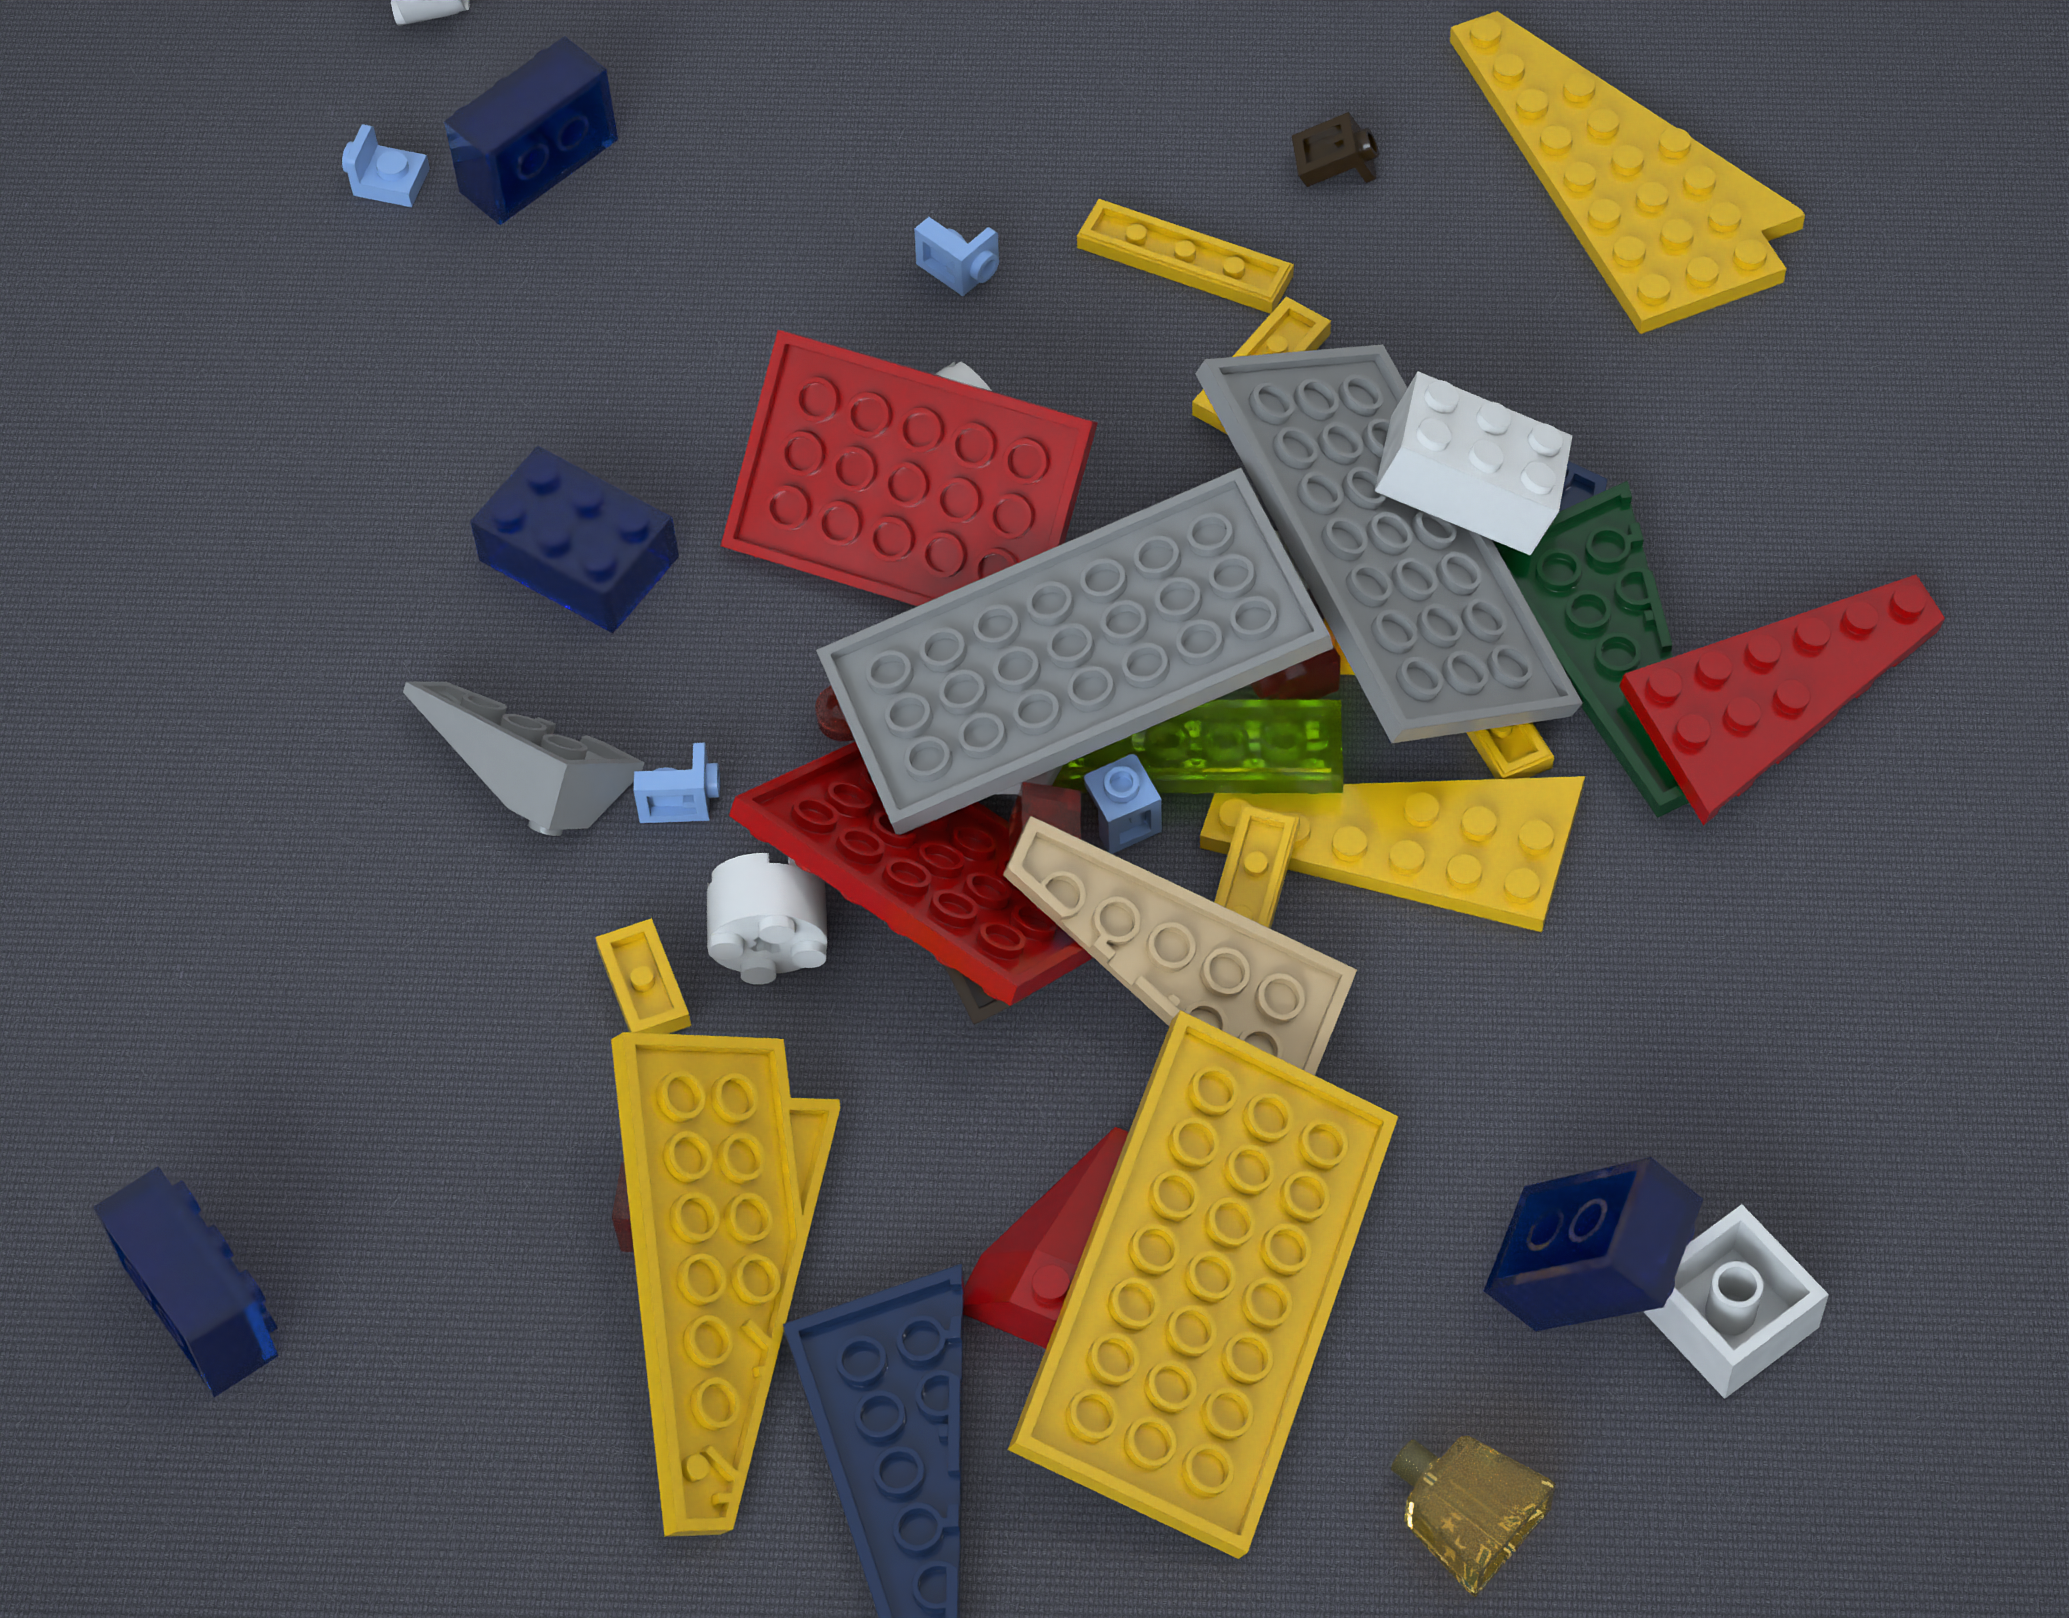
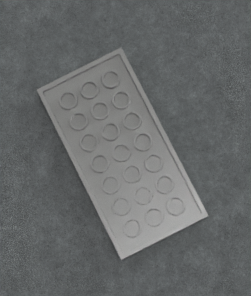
[1195,344,1583,744]
[816,468,1333,835]

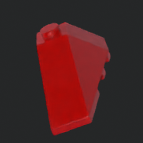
[964,1127,1129,1349]

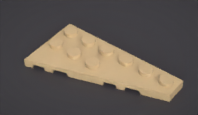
[1003,816,1357,1075]

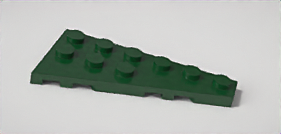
[1493,480,1689,818]

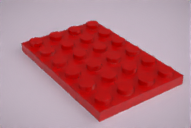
[720,330,1098,606]
[729,741,1094,1006]

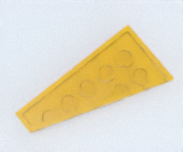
[1200,776,1585,932]

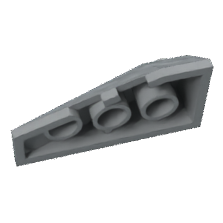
[403,682,645,836]

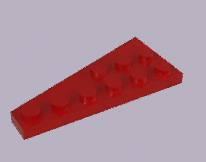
[1619,574,1945,826]

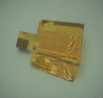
[1391,1436,1556,1598]

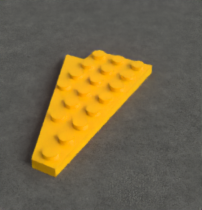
[1450,11,1805,334]
[611,1032,840,1537]

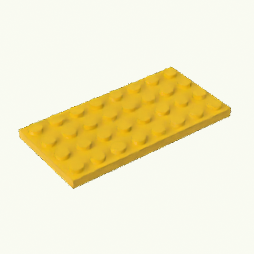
[1008,1010,1398,1559]

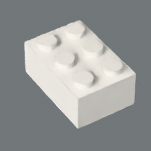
[1375,371,1572,555]

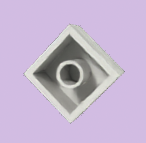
[1640,1204,1829,1399]

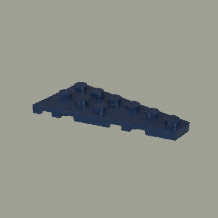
[783,1264,964,1618]

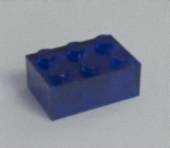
[444,36,618,225]
[470,445,679,633]
[1483,1157,1703,1331]
[93,1166,278,1398]

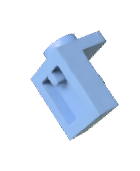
[342,124,430,207]
[914,217,999,296]
[633,742,720,823]
[1084,754,1162,854]

